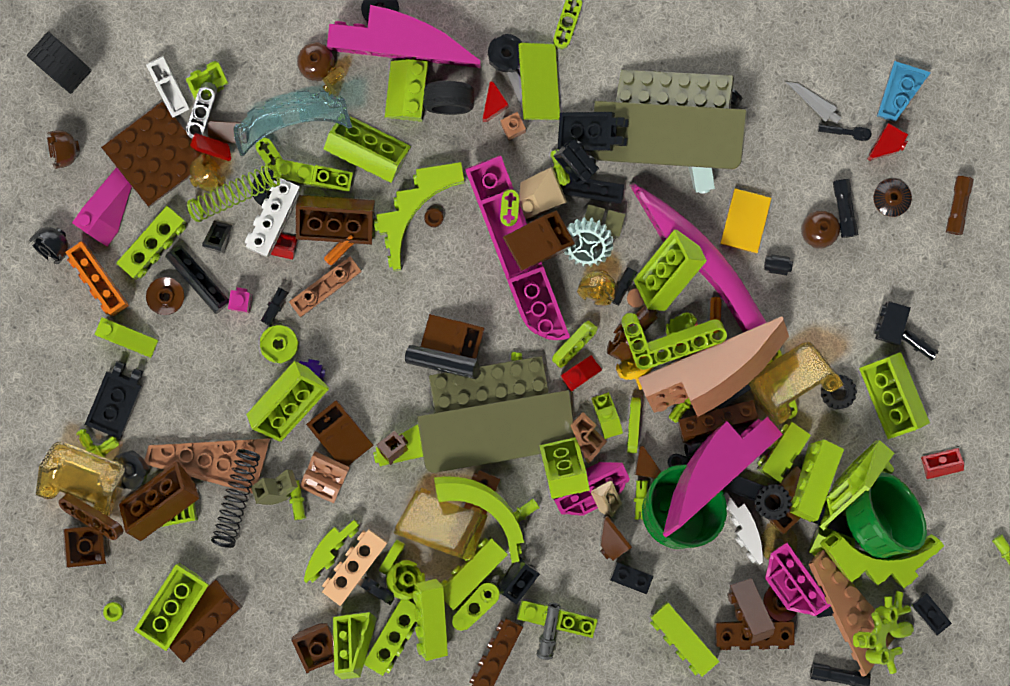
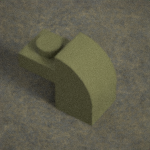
[251,469,298,505]

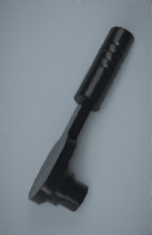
[817,124,872,141]

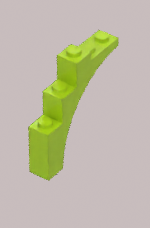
[374,162,465,271]
[820,531,944,588]

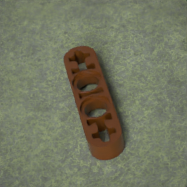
[58,494,124,540]

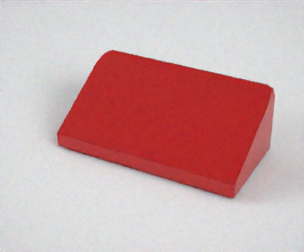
[190,133,232,161]
[271,233,298,260]
[921,448,964,479]

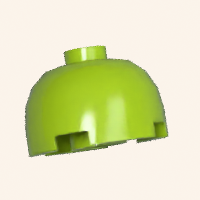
[386,560,426,600]

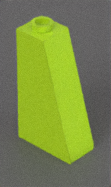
[373,424,423,466]

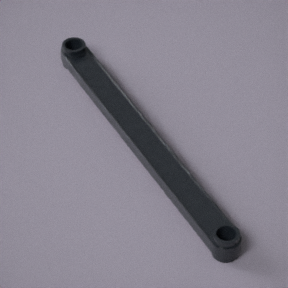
[667,453,854,538]

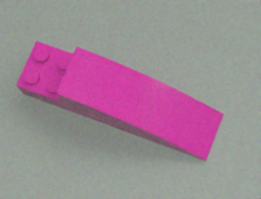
[327,5,481,68]
[663,417,783,538]

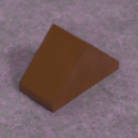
[634,446,662,478]

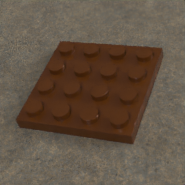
[101,102,210,208]

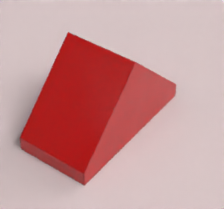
[482,82,509,122]

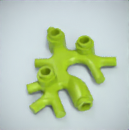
[853,591,914,674]

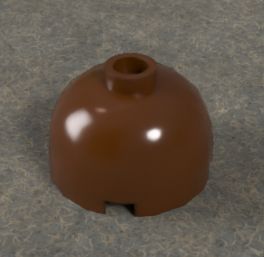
[297,43,335,81]
[47,130,80,169]
[801,210,840,249]
[607,323,640,360]

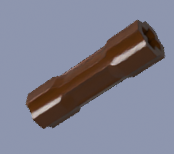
[946,176,974,236]

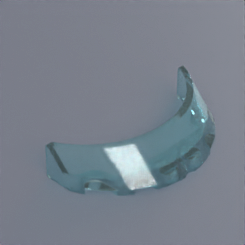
[233,90,352,156]

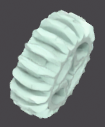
[564,217,614,268]

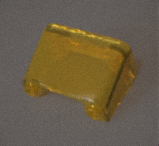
[748,342,843,426]
[36,442,125,517]
[394,488,488,560]

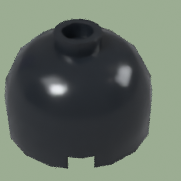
[29,227,69,264]

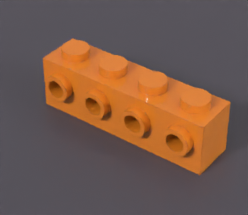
[65,241,129,316]

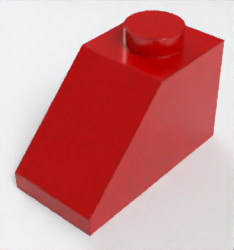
[867,123,908,161]
[560,355,602,392]

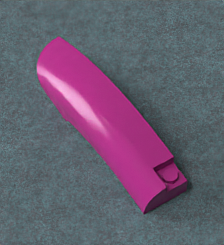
[465,155,570,340]
[630,183,767,333]

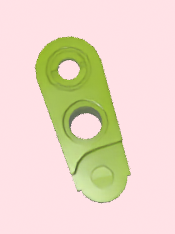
[452,582,500,631]

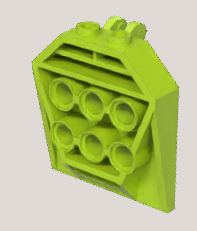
[820,440,894,530]

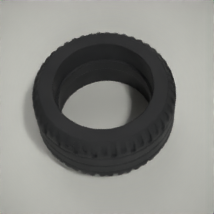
[424,81,474,115]

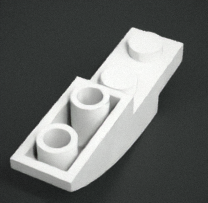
[723,492,763,565]

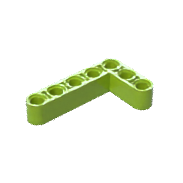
[621,313,727,370]

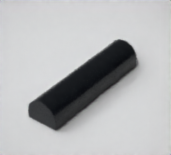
[165,245,229,314]
[405,345,481,379]

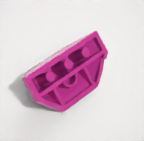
[554,462,630,516]
[765,542,831,616]

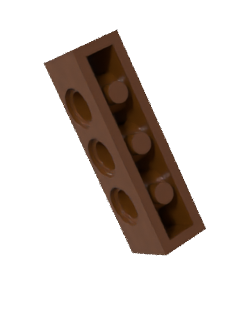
[678,400,758,443]

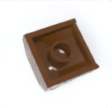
[63,526,106,568]
[291,623,334,674]

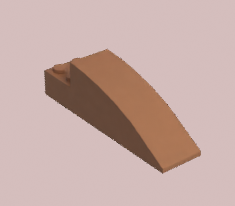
[638,316,789,417]

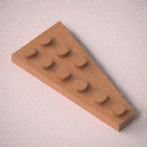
[145,438,271,494]
[809,550,895,676]

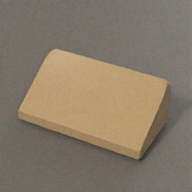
[591,481,622,517]

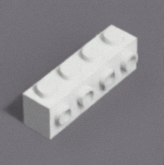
[245,178,301,258]

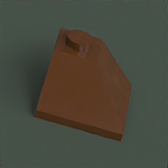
[600,516,632,561]

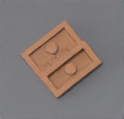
[300,451,350,503]

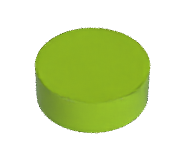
[103,602,123,622]

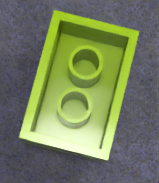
[539,437,590,499]

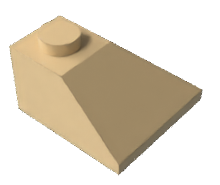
[519,167,567,219]

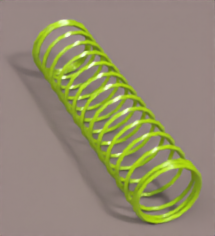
[187,163,280,222]

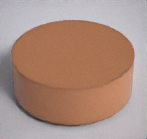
[627,288,644,308]

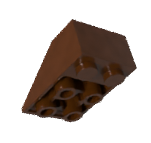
[503,210,575,271]
[420,314,485,359]
[306,400,374,466]
[755,466,801,534]

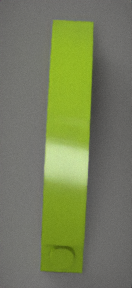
[434,476,524,563]

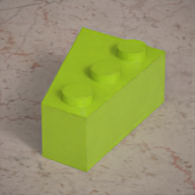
[757,422,811,483]
[333,612,377,680]

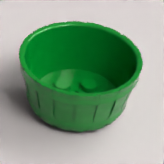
[642,465,727,549]
[846,473,927,558]

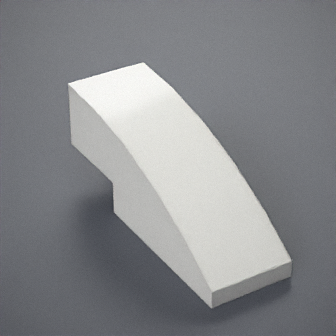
[146,56,189,118]

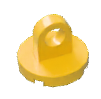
[616,356,654,390]

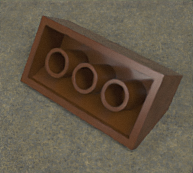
[296,195,375,245]
[119,461,199,541]
[169,579,243,663]

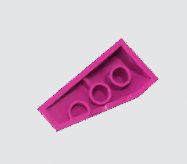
[72,167,132,247]

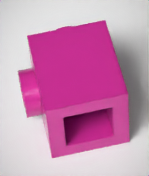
[228,287,253,313]

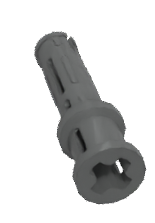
[536,602,561,660]

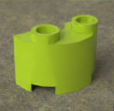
[186,61,229,99]

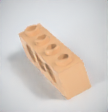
[322,529,388,606]

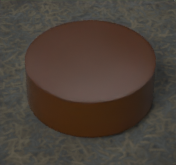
[424,208,443,228]

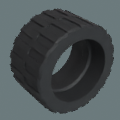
[27,32,92,94]

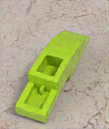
[273,158,353,192]
[304,519,360,583]
[516,600,598,638]

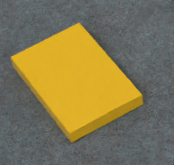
[720,188,771,254]

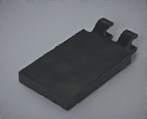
[557,112,629,151]
[84,361,144,439]

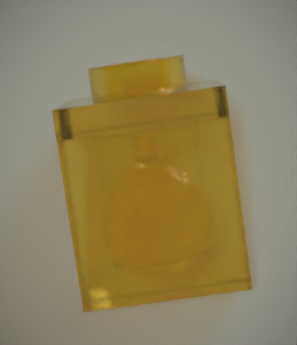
[322,66,346,98]

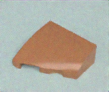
[570,412,607,464]

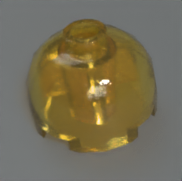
[189,153,226,191]
[577,270,617,306]

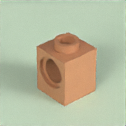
[500,112,526,141]

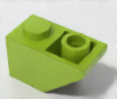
[591,392,623,439]

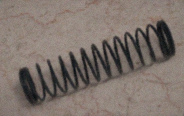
[211,449,261,548]

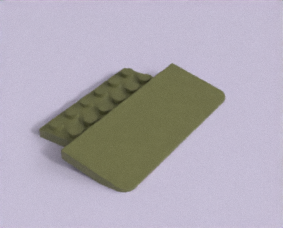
[590,70,747,169]
[417,356,575,473]

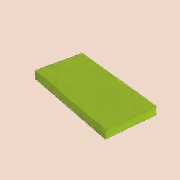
[519,43,560,120]

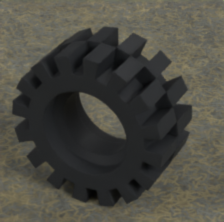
[820,375,857,409]
[754,484,792,520]

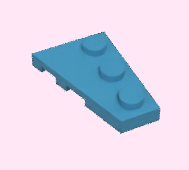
[877,61,931,122]

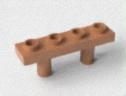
[289,256,362,317]

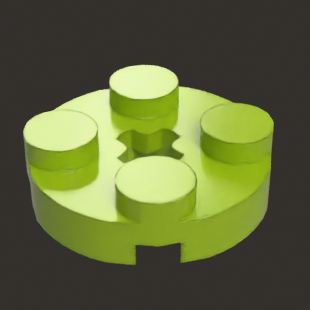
[260,325,299,364]

